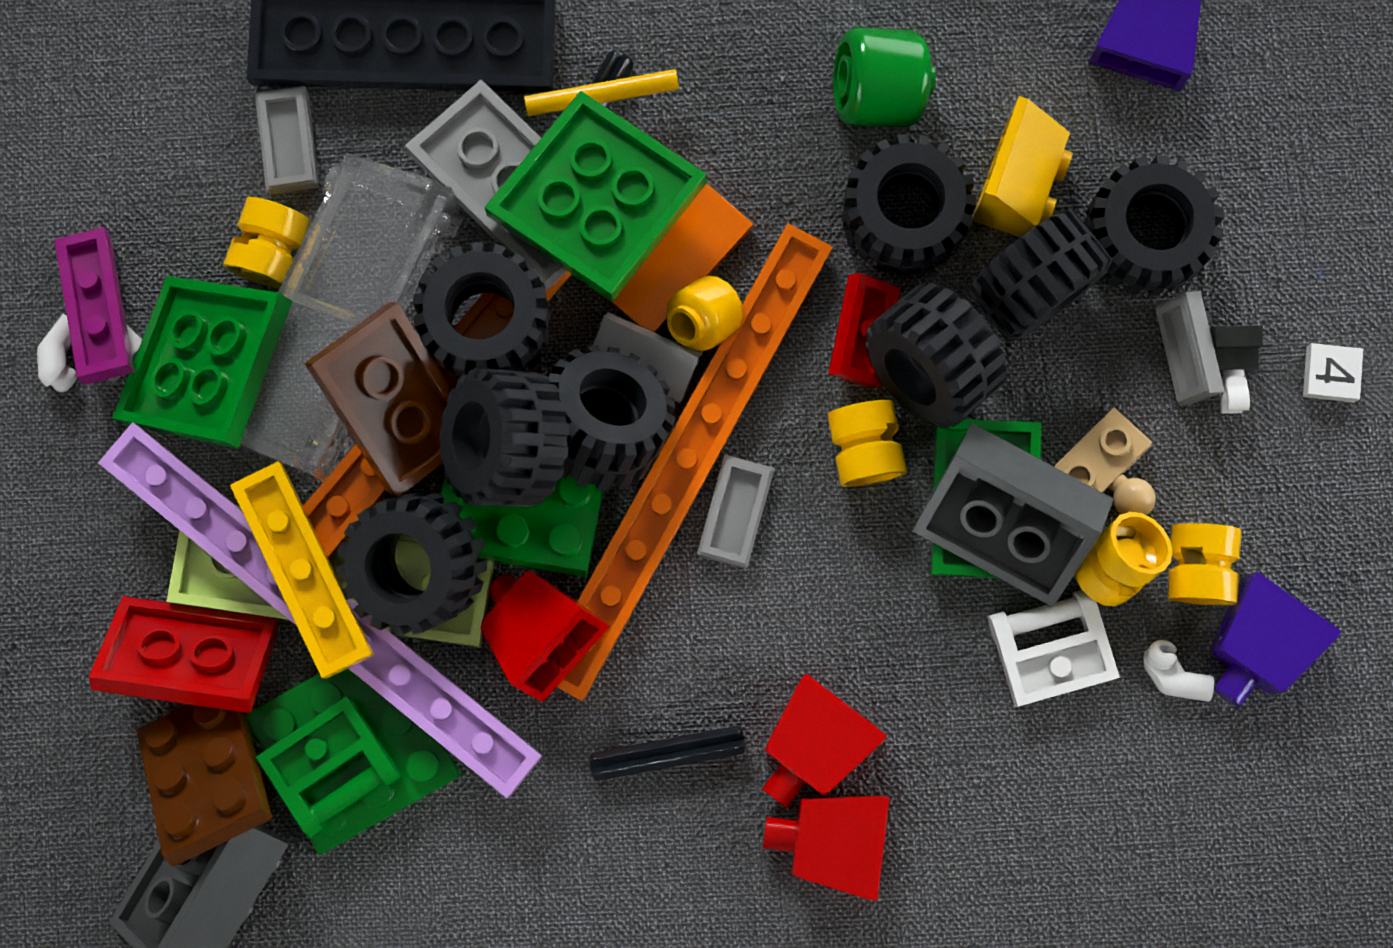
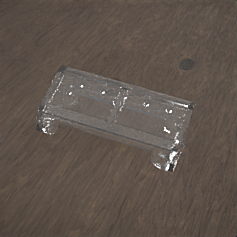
[239,153,464,485]

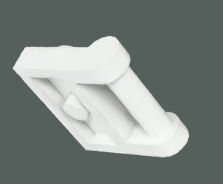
[988,589,1120,707]

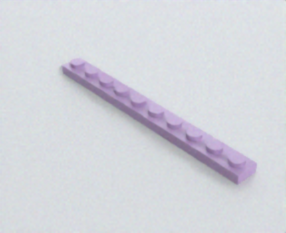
[98,422,543,799]

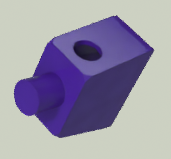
[1088,0,1201,91]
[1209,572,1342,707]

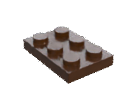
[304,302,452,497]
[136,704,272,867]

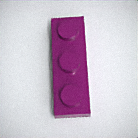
[54,227,135,385]

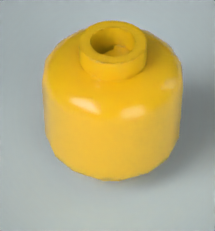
[666,275,743,352]

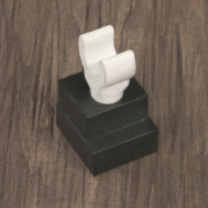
[1210,325,1263,414]

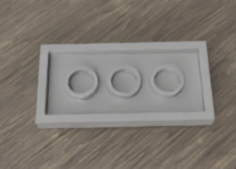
[405,80,568,290]

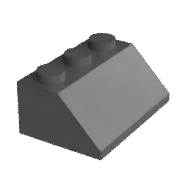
[913,423,1113,607]
[109,823,289,948]

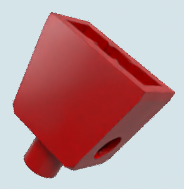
[481,571,610,702]
[761,673,887,808]
[762,795,890,901]

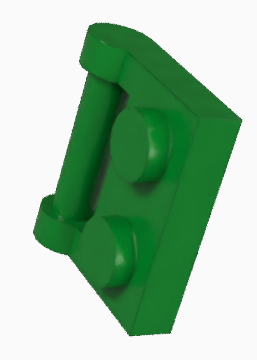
[256,696,402,838]

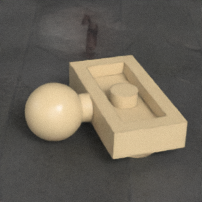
[1054,407,1156,515]

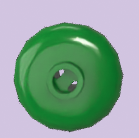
[832,27,936,128]

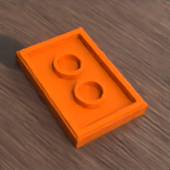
[595,184,754,333]

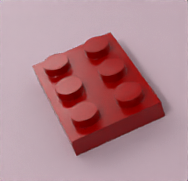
[89,596,279,713]

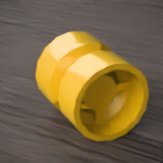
[223,197,311,289]
[827,400,907,487]
[1075,512,1173,606]
[1167,523,1242,605]

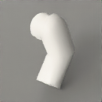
[37,314,77,392]
[1143,640,1214,702]

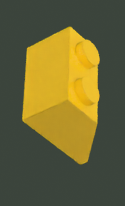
[972,96,1073,237]

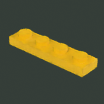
[230,461,374,679]

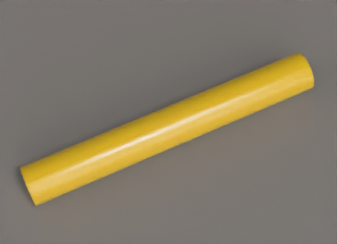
[524,69,679,117]

